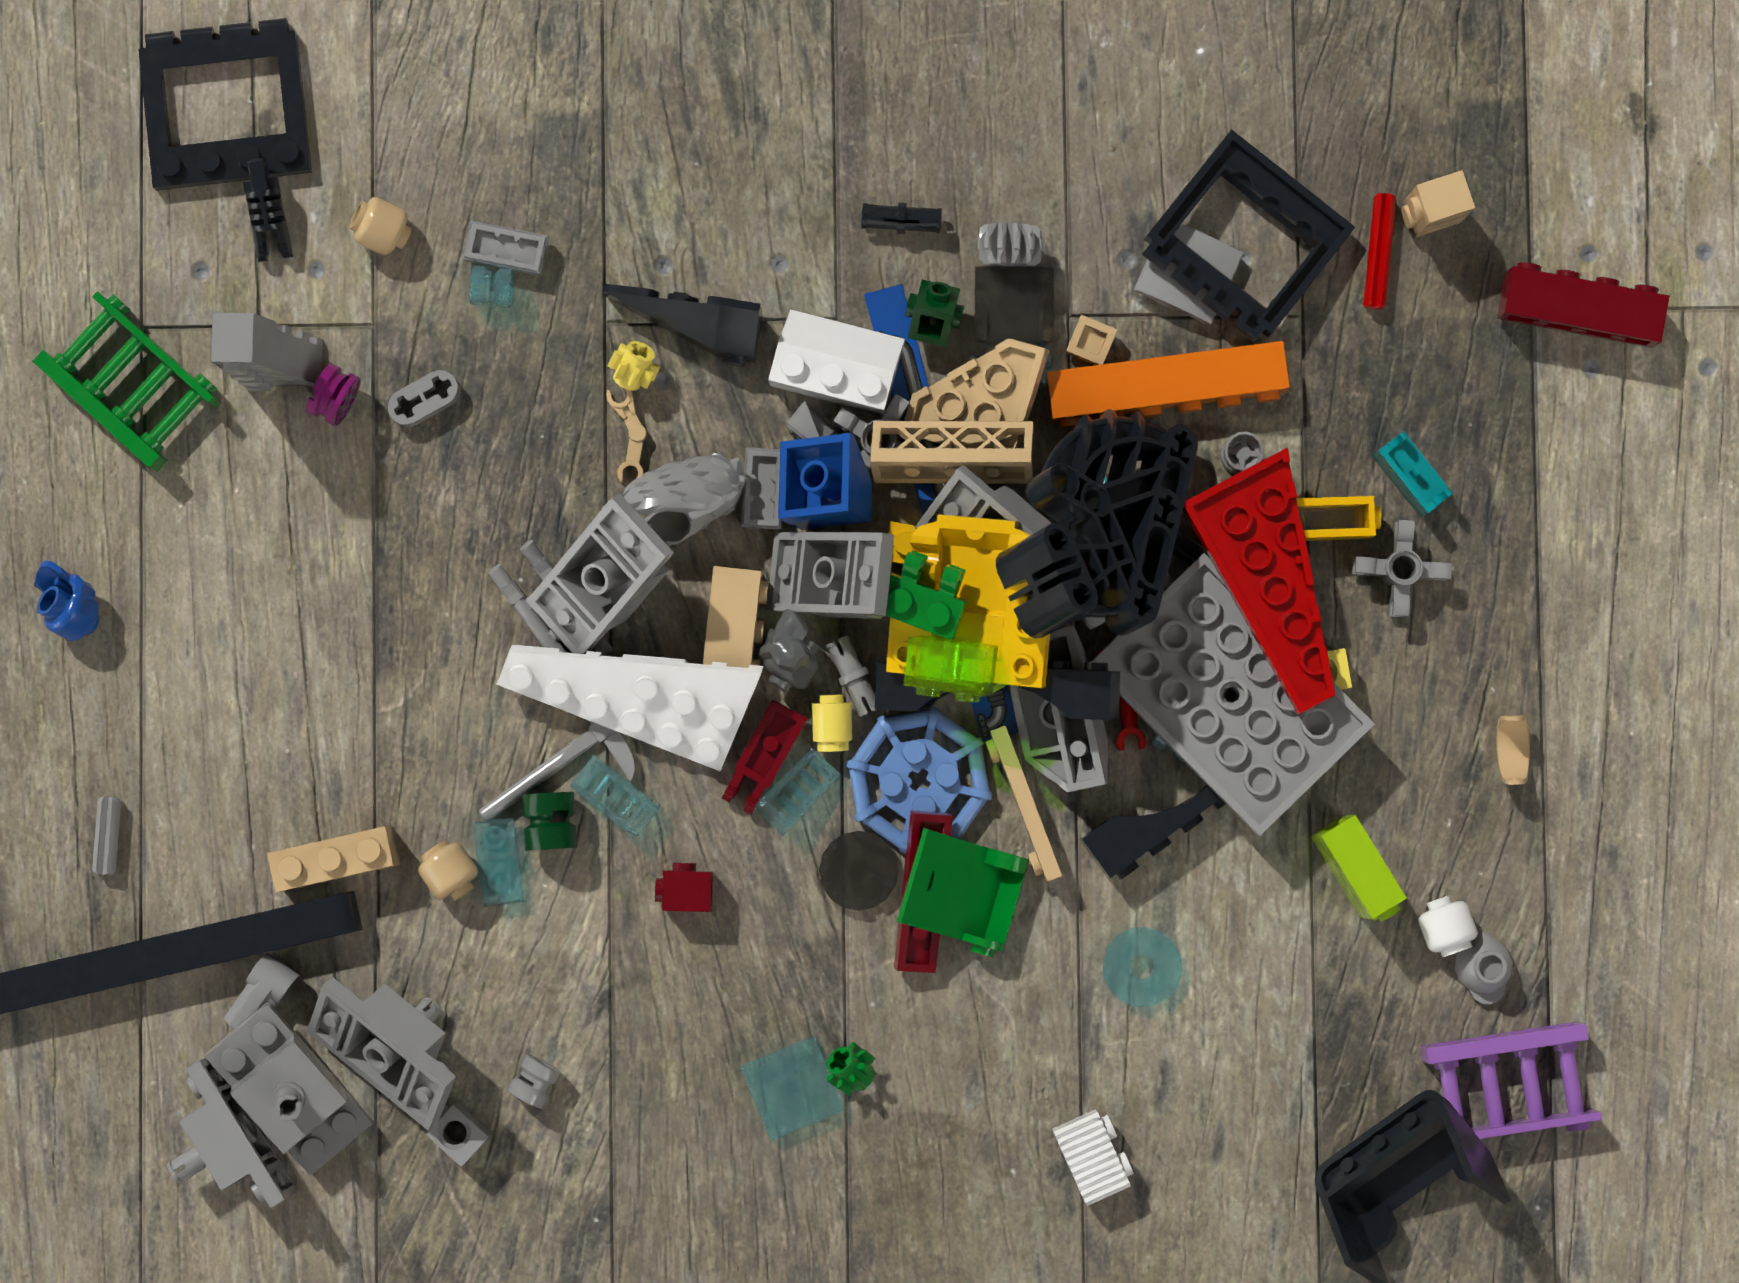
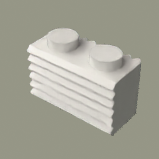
[1052,1109,1134,1206]

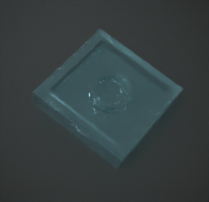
[740,1035,845,1141]

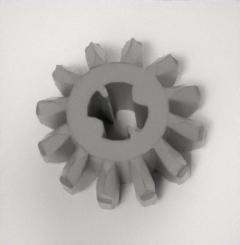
[977,223,1044,267]

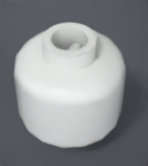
[1418,895,1478,958]

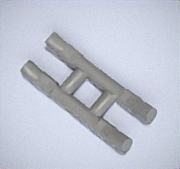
[488,540,615,657]

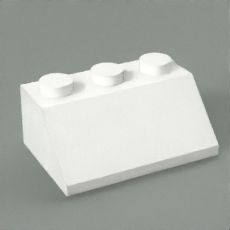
[768,309,905,415]

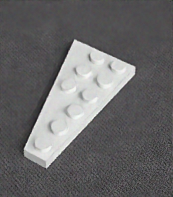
[496,645,763,771]

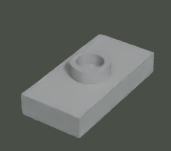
[463,220,549,276]
[741,448,782,530]

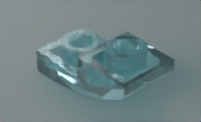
[474,818,524,907]

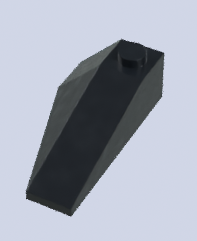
[604,284,763,367]

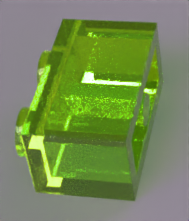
[903,635,998,702]

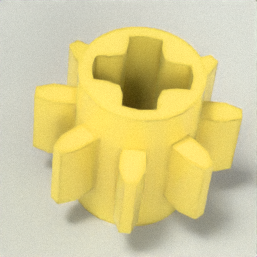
[608,341,660,391]

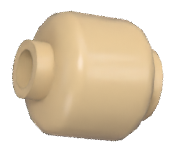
[349,197,412,256]
[418,840,478,901]

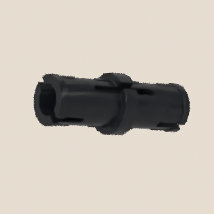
[861,202,942,234]

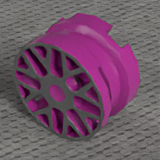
[306,363,361,427]

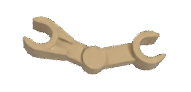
[606,389,647,483]

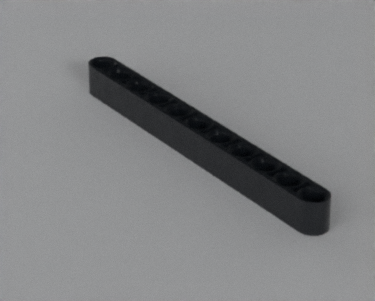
[0,891,363,1014]

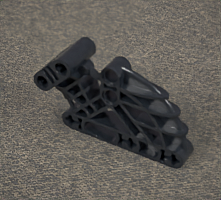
[996,409,1198,639]

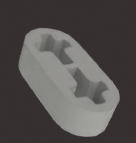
[388,370,460,427]

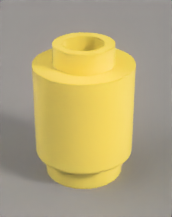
[812,694,853,752]

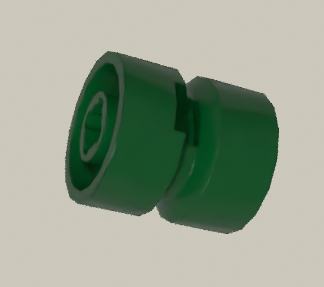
[522,792,577,851]

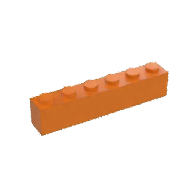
[1044,341,1290,429]

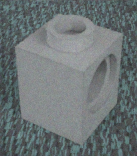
[426,1101,493,1167]

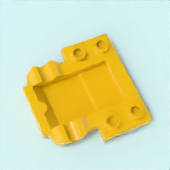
[886,514,1050,688]

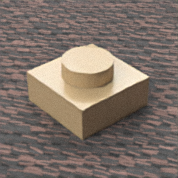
[1065,315,1118,365]

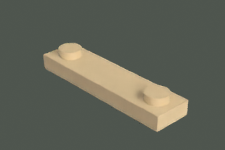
[985,726,1062,882]

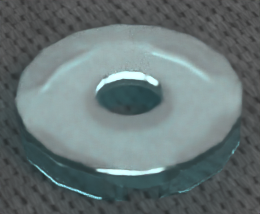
[1102,927,1182,1007]

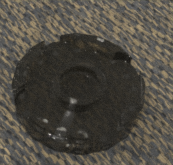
[819,831,899,911]

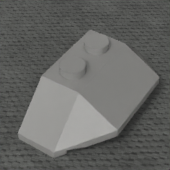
[1009,626,1108,792]

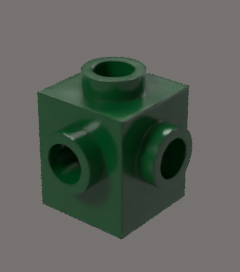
[905,279,964,347]

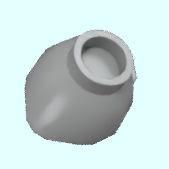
[1455,930,1513,1005]

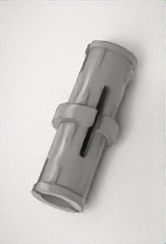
[826,635,877,718]

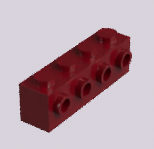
[1497,262,1670,348]

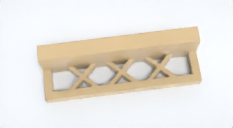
[870,421,1034,484]

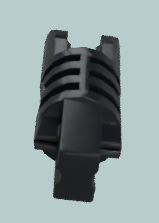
[243,158,293,262]

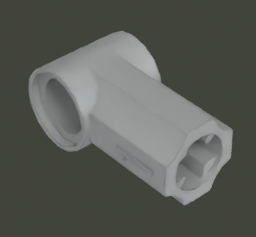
[223,953,300,1029]

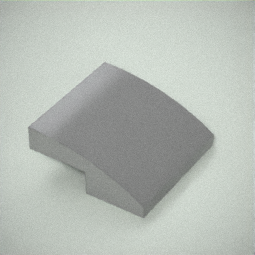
[1134,224,1243,324]

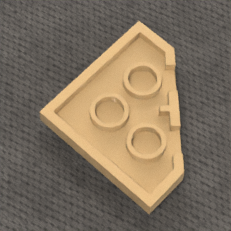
[904,338,1049,449]

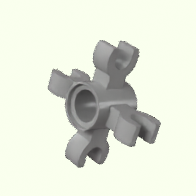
[833,394,910,473]
[1352,520,1452,618]

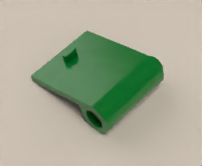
[896,828,1030,958]

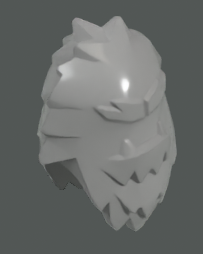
[623,453,747,546]

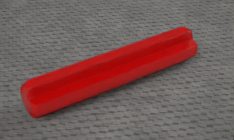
[1363,193,1397,310]

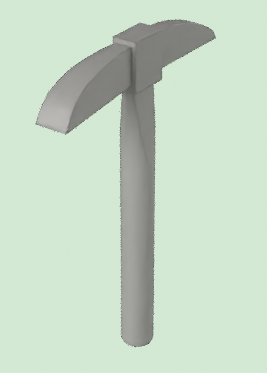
[479,720,636,822]

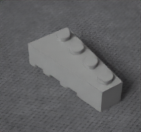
[211,312,323,392]

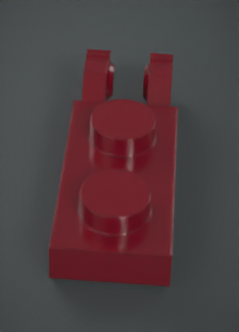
[721,700,808,815]

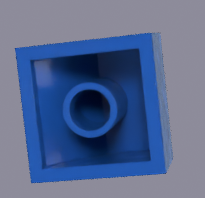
[778,433,872,530]

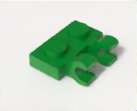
[886,550,968,640]

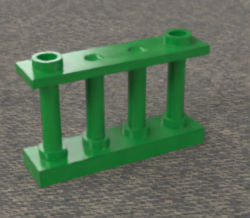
[32,291,222,472]

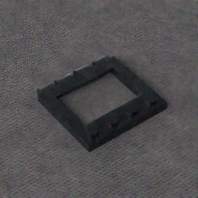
[138,18,312,191]
[1142,129,1355,343]

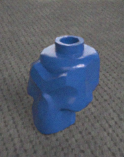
[34,560,99,642]

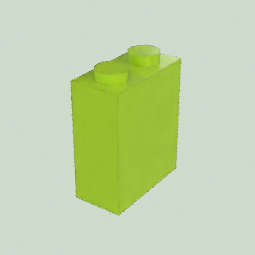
[1310,815,1407,922]

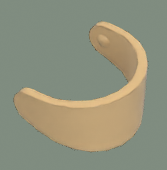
[1496,715,1530,785]

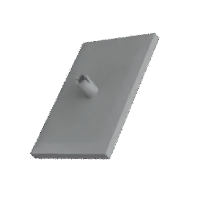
[1091,553,1375,837]

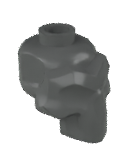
[759,609,820,693]

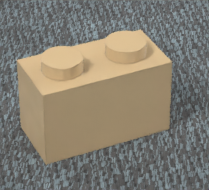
[1401,170,1475,237]

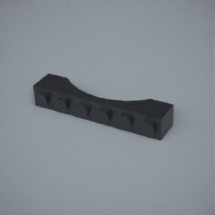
[875,660,1120,720]
[1080,785,1226,880]

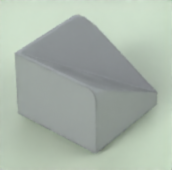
[787,401,835,439]

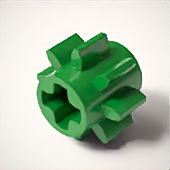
[826,1042,876,1096]

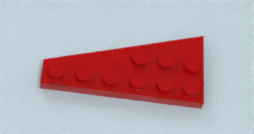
[1183,447,1336,716]

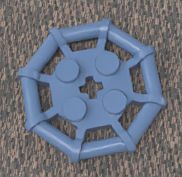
[845,706,993,854]

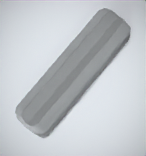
[92,797,121,875]

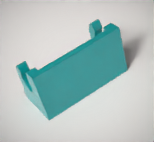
[1372,431,1453,518]

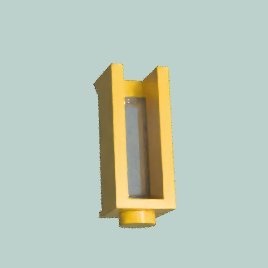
[1296,496,1381,541]

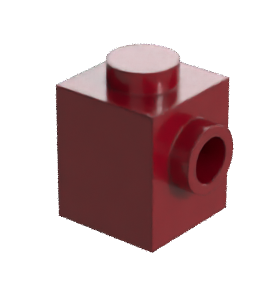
[655,863,713,912]

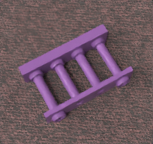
[1420,1021,1602,1139]

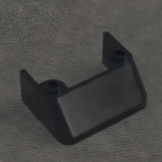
[1315,1090,1511,1283]

